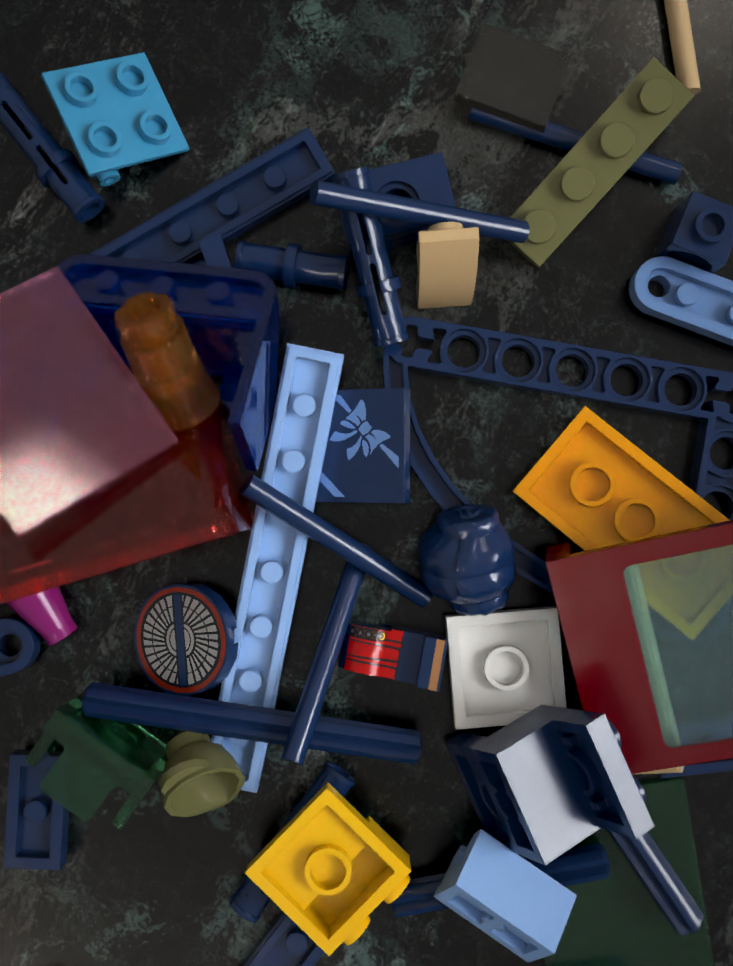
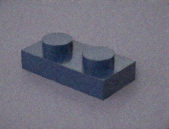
[4,749,72,870]

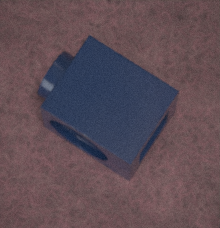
[654,191,733,273]

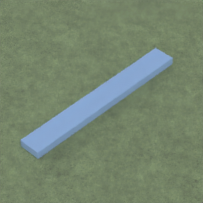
[211,343,345,793]

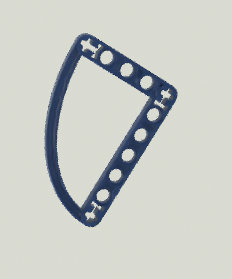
[382,317,733,642]

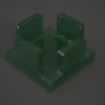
[25,692,168,830]

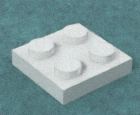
[444,606,567,730]

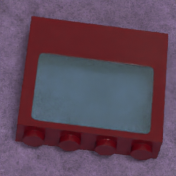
[546,520,733,774]

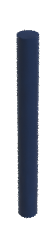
[468,98,683,185]
[310,180,529,243]
[239,474,433,608]
[280,543,373,766]

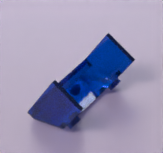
[4,254,279,472]

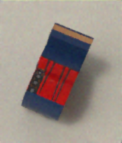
[338,620,448,692]

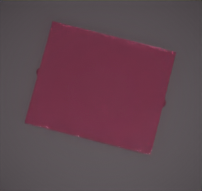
[0,266,179,539]

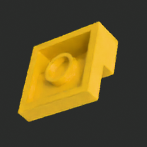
[245,782,411,956]

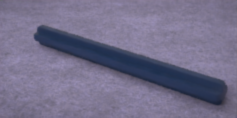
[82,682,422,764]

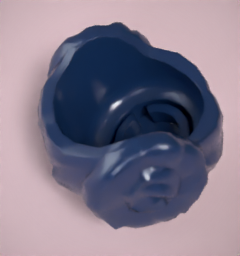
[418,503,516,616]

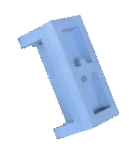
[433,829,577,963]

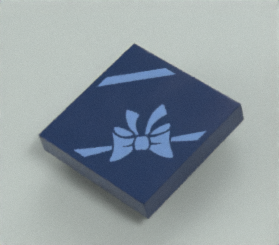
[316,388,410,503]

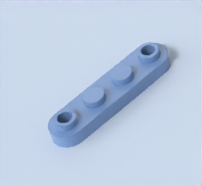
[629,256,733,346]

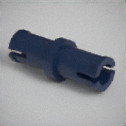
[234,241,349,291]

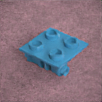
[41,52,190,186]

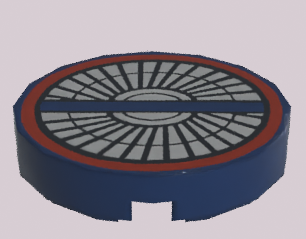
[134,583,238,696]

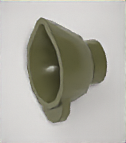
[158,731,245,817]

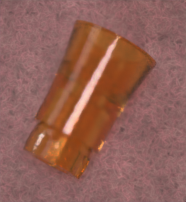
[114,292,220,432]

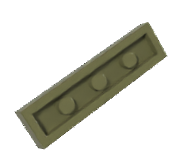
[508,57,695,268]

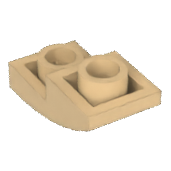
[415,222,479,309]

